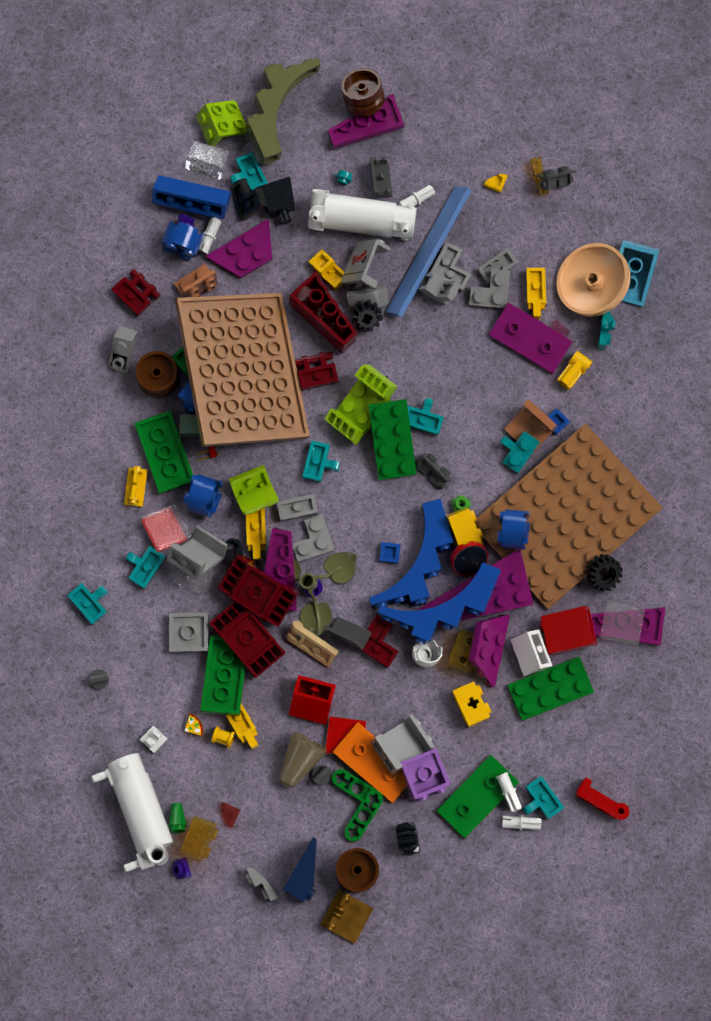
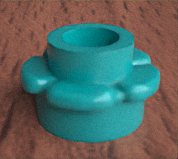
[335,170,352,185]

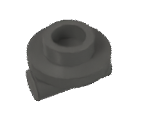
[88,670,109,689]
[312,765,332,785]

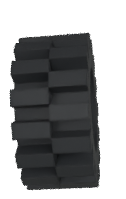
[585,554,623,592]

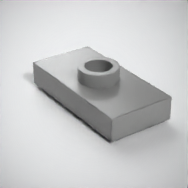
[477,248,518,284]

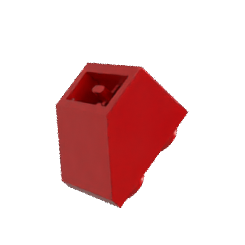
[289,675,336,725]

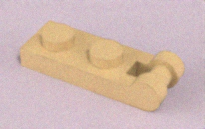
[285,620,339,667]

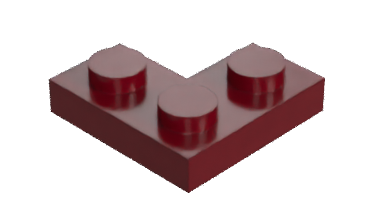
[356,615,399,668]

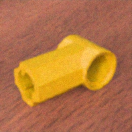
[557,351,593,390]

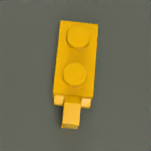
[526,268,546,320]
[246,508,266,561]
[226,703,259,750]

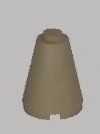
[279,731,327,788]

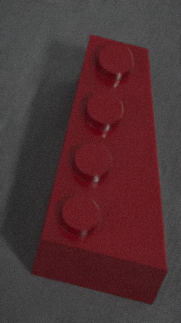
[288,271,357,354]

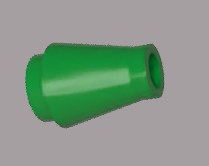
[168,803,187,833]

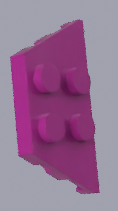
[206,219,273,279]
[469,614,510,687]

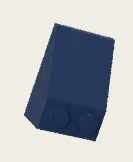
[283,837,317,903]

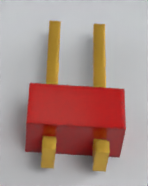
[196,446,220,461]

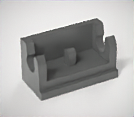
[370,156,393,199]

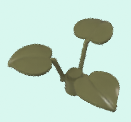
[294,552,357,636]

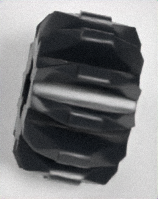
[351,299,383,332]
[396,822,420,856]

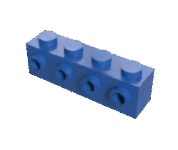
[152,175,231,219]

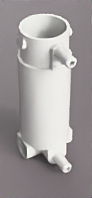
[308,189,417,241]
[91,753,173,872]

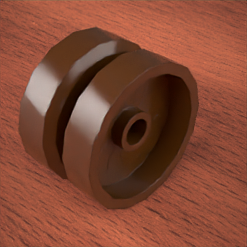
[341,68,385,117]
[136,351,179,398]
[336,848,379,893]

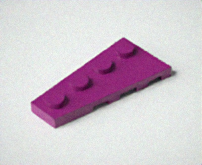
[328,93,404,149]
[264,528,297,611]
[591,607,666,646]

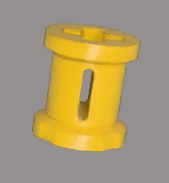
[211,726,236,749]

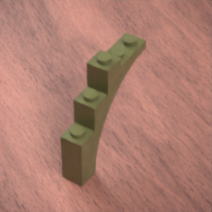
[246,58,321,165]

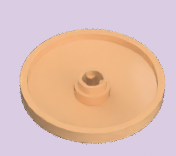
[556,243,631,317]

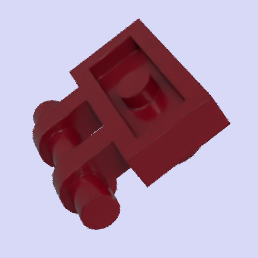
[111,269,161,316]
[295,352,339,391]

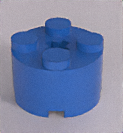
[161,221,204,261]
[184,474,223,518]
[497,509,530,550]

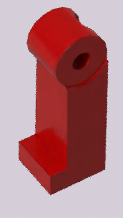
[574,777,630,820]

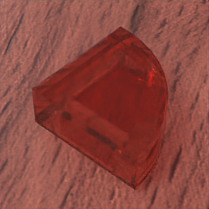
[221,802,240,828]

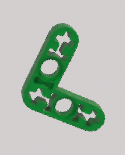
[332,769,383,842]

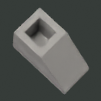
[108,326,138,373]

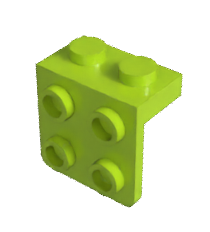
[196,100,248,147]
[228,465,279,515]

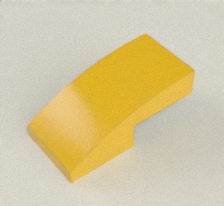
[308,249,345,291]

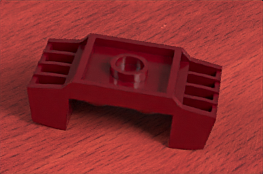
[218,555,299,627]
[209,601,286,679]

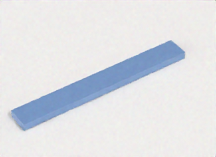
[386,186,471,318]

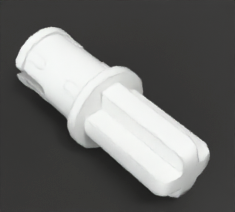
[399,185,435,206]
[198,217,221,255]
[496,772,521,812]
[502,815,542,831]

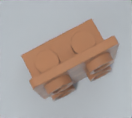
[174,264,218,298]
[505,399,558,452]

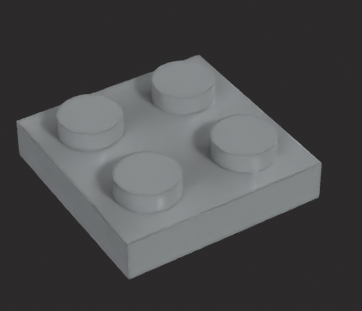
[169,612,208,653]

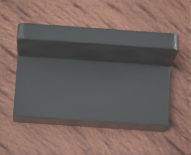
[324,616,371,650]

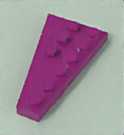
[418,549,533,627]

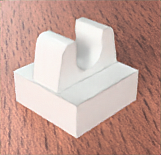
[140,726,168,753]

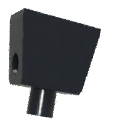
[256,176,295,224]

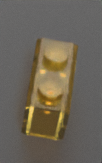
[180,815,219,862]

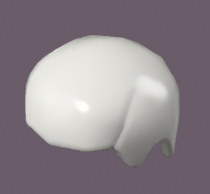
[412,640,443,668]

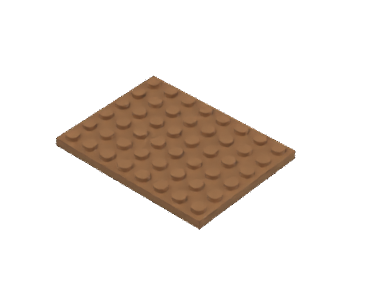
[175,293,310,447]
[475,423,663,610]

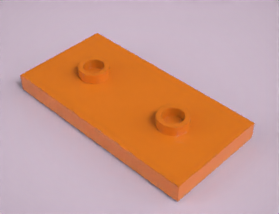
[333,722,407,803]

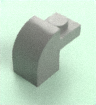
[417,273,460,305]

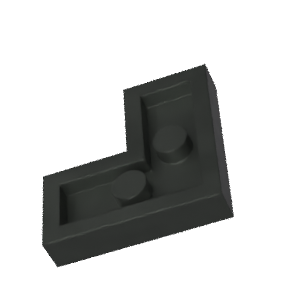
[230,179,267,221]

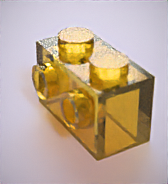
[446,628,475,675]

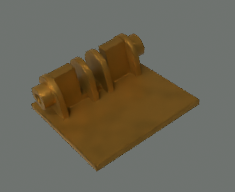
[320,890,374,944]

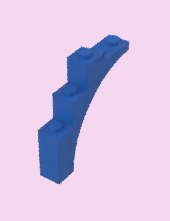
[369,498,453,609]
[378,562,501,645]

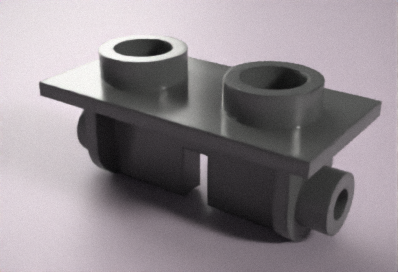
[536,166,577,190]
[415,453,453,489]

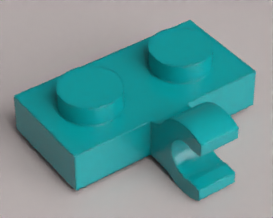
[230,152,268,192]
[597,310,616,350]
[408,397,444,436]
[500,431,541,473]
[302,440,340,482]
[126,546,166,589]
[67,583,109,625]
[523,775,565,820]

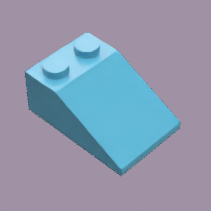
[620,240,660,307]

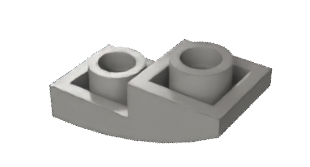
[347,286,389,311]
[245,867,278,902]

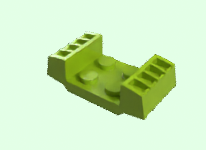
[324,364,398,445]

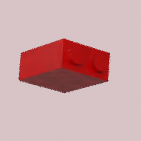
[539,606,597,655]

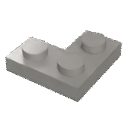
[430,242,471,292]
[469,269,510,308]
[293,514,334,563]

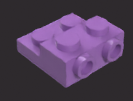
[400,748,451,802]

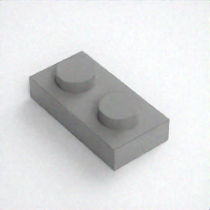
[277,494,318,522]

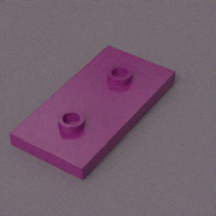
[489,302,573,374]

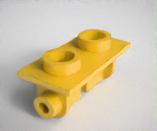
[124,466,148,507]

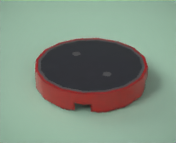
[450,541,488,577]

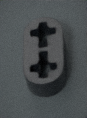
[225,538,244,568]

